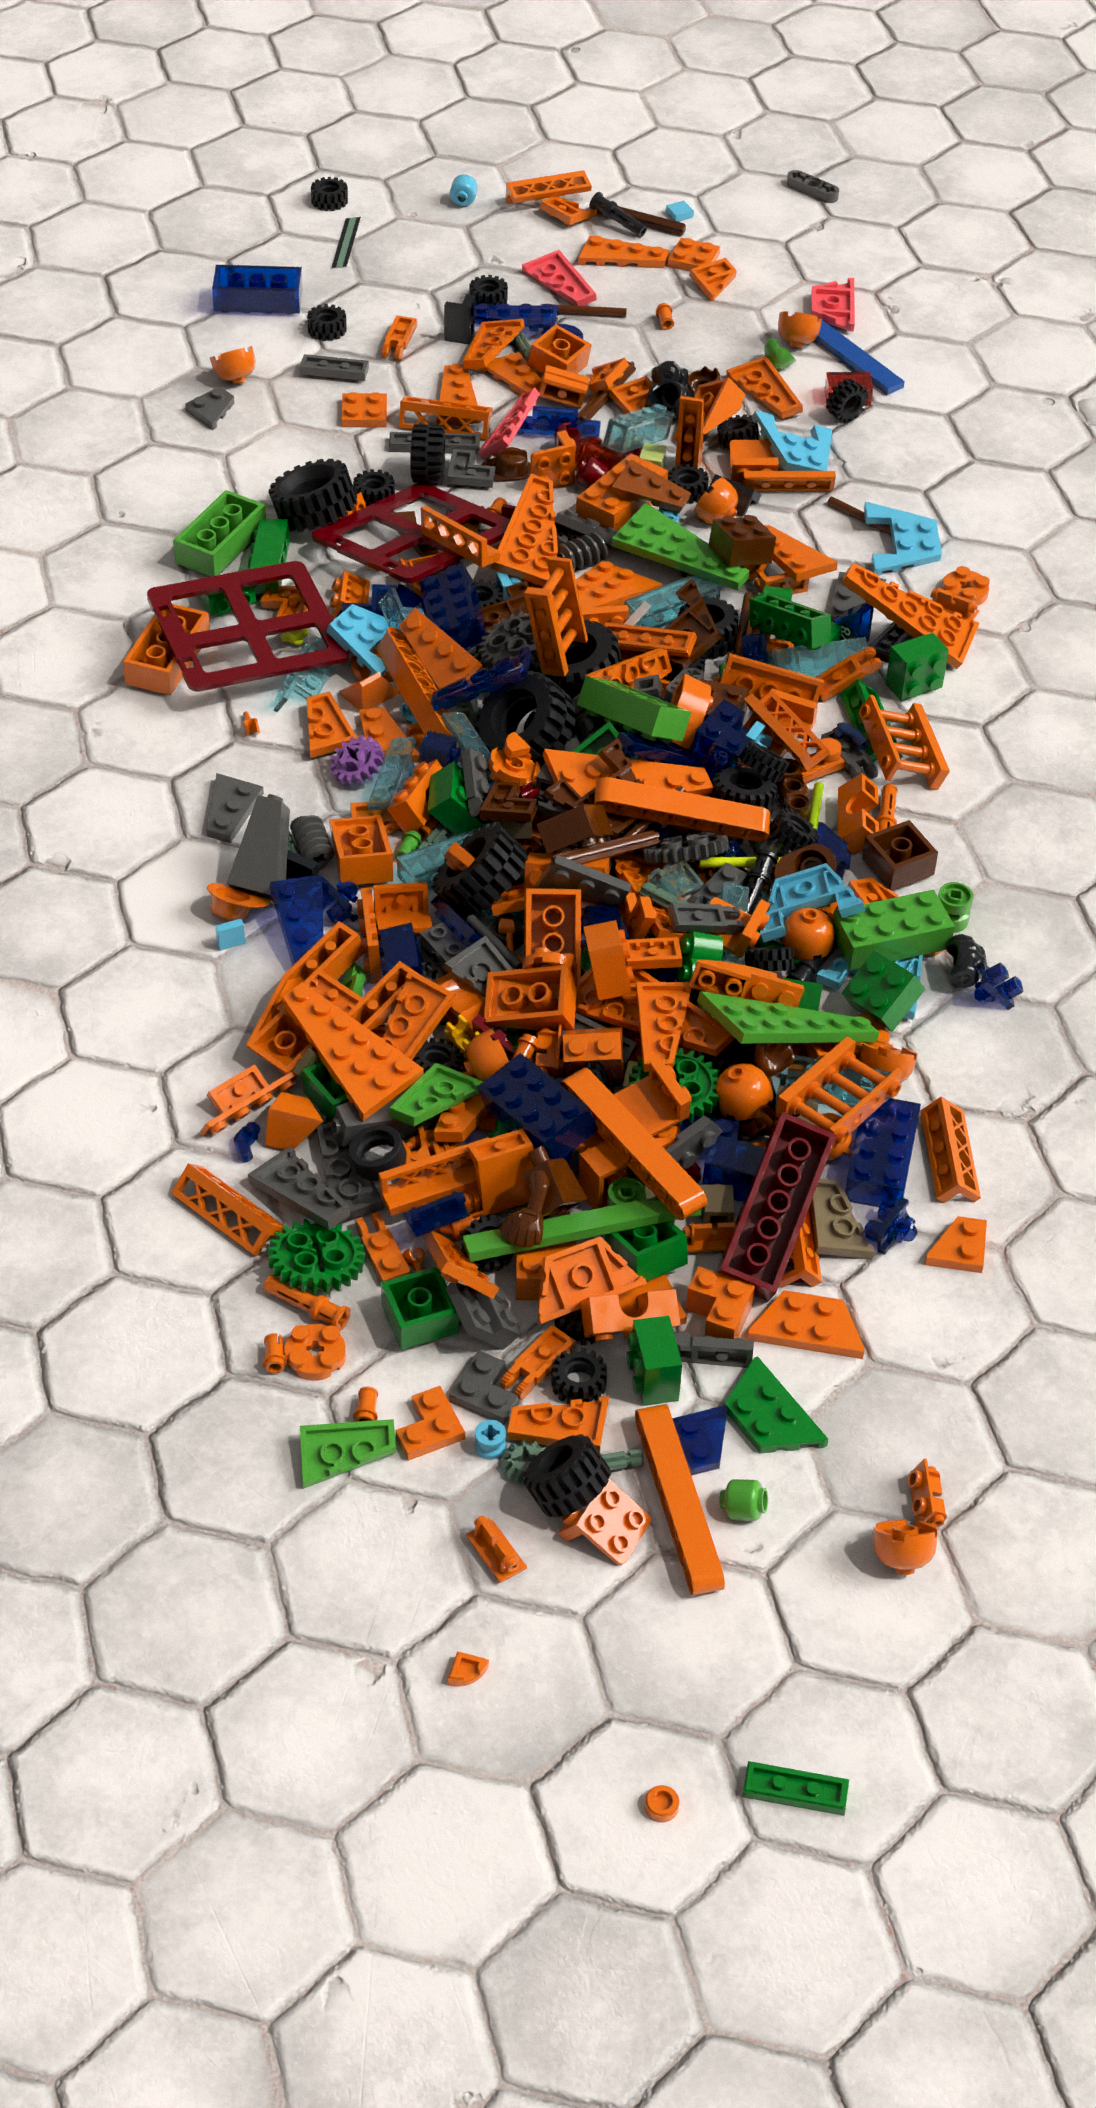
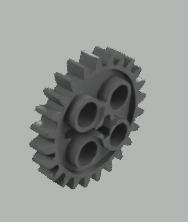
[478,611,539,673]
[642,833,729,864]

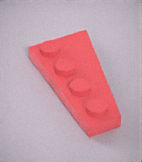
[522,250,597,306]
[478,387,540,459]

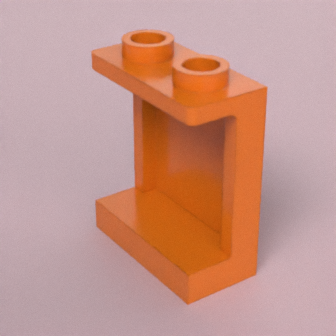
[467,1129,534,1216]

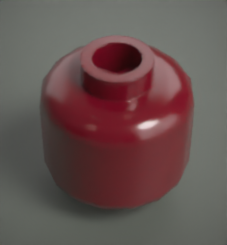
[575,457,608,489]

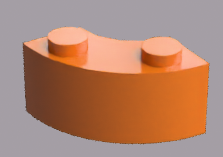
[671,674,713,750]
[433,973,493,1038]

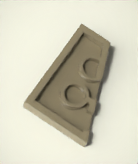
[810,1178,875,1259]

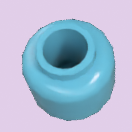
[450,174,478,206]

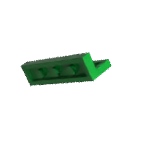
[840,679,903,763]

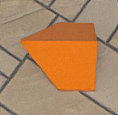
[339,672,400,710]
[265,1092,323,1150]

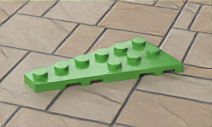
[611,502,749,591]
[697,991,880,1044]

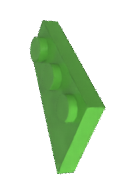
[300,1419,396,1489]

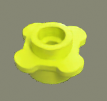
[280,629,309,645]

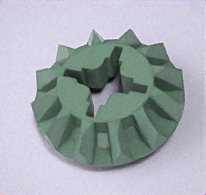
[501,1440,546,1485]

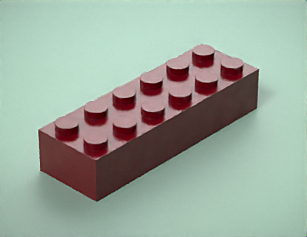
[716,1111,836,1302]

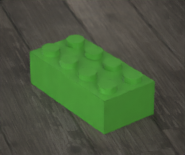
[173,490,266,577]
[577,676,692,743]
[832,889,955,971]

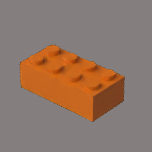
[576,454,668,530]
[123,604,210,696]
[524,888,581,979]

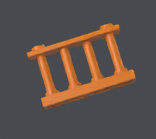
[524,556,588,677]
[859,695,950,790]
[775,1036,902,1150]

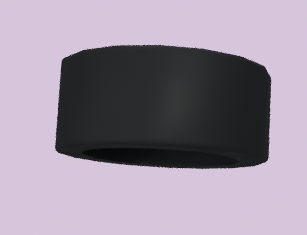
[348,1125,407,1181]

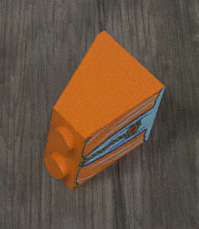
[563,1027,625,1083]

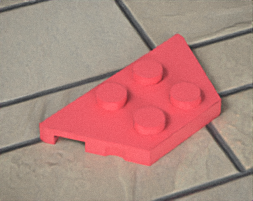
[811,278,855,332]

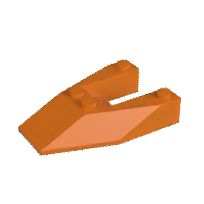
[246,921,419,1075]

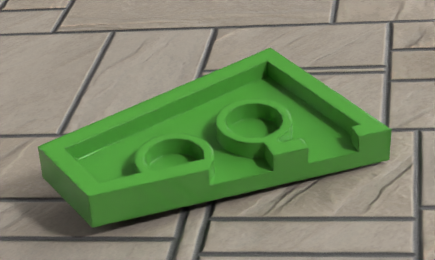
[389,1063,484,1126]

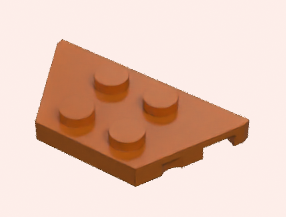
[537,1237,647,1324]
[747,1290,865,1359]

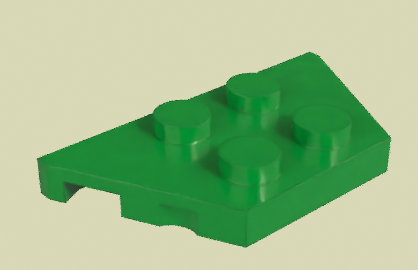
[724,1356,828,1454]

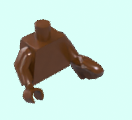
[709,1043,795,1139]
[500,1146,588,1247]

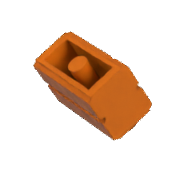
[539,365,589,409]

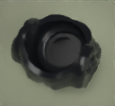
[651,361,689,386]
[645,379,688,420]
[946,934,987,988]

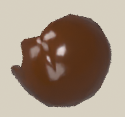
[686,366,720,395]

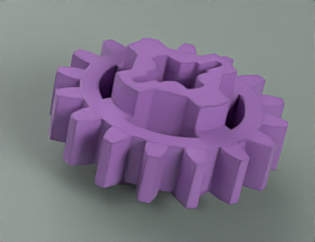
[329,735,385,787]

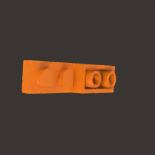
[689,960,804,1007]

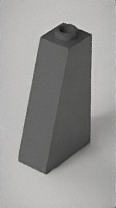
[227,794,290,904]
[331,1085,442,1147]

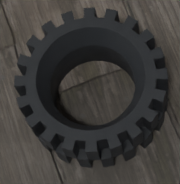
[268,459,357,532]
[432,822,528,919]

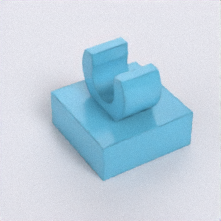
[496,572,521,601]
[741,721,773,751]

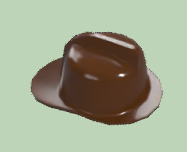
[481,447,530,481]
[774,844,837,879]

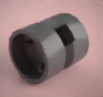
[572,693,604,741]

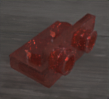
[575,435,627,471]

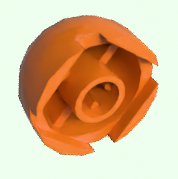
[778,311,822,348]
[210,346,256,385]
[694,477,738,525]
[780,908,835,960]
[463,1029,515,1087]
[860,1042,918,1086]
[715,1063,773,1121]
[873,1520,937,1575]

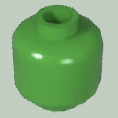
[719,1479,768,1521]

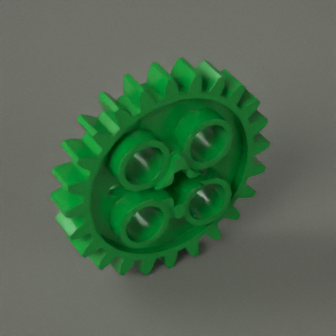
[628,1048,719,1125]
[267,1219,365,1294]

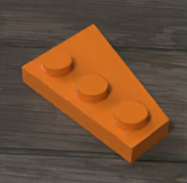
[507,1396,609,1453]

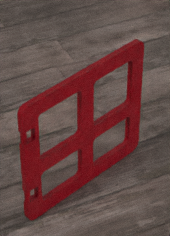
[312,483,511,583]
[147,561,349,692]

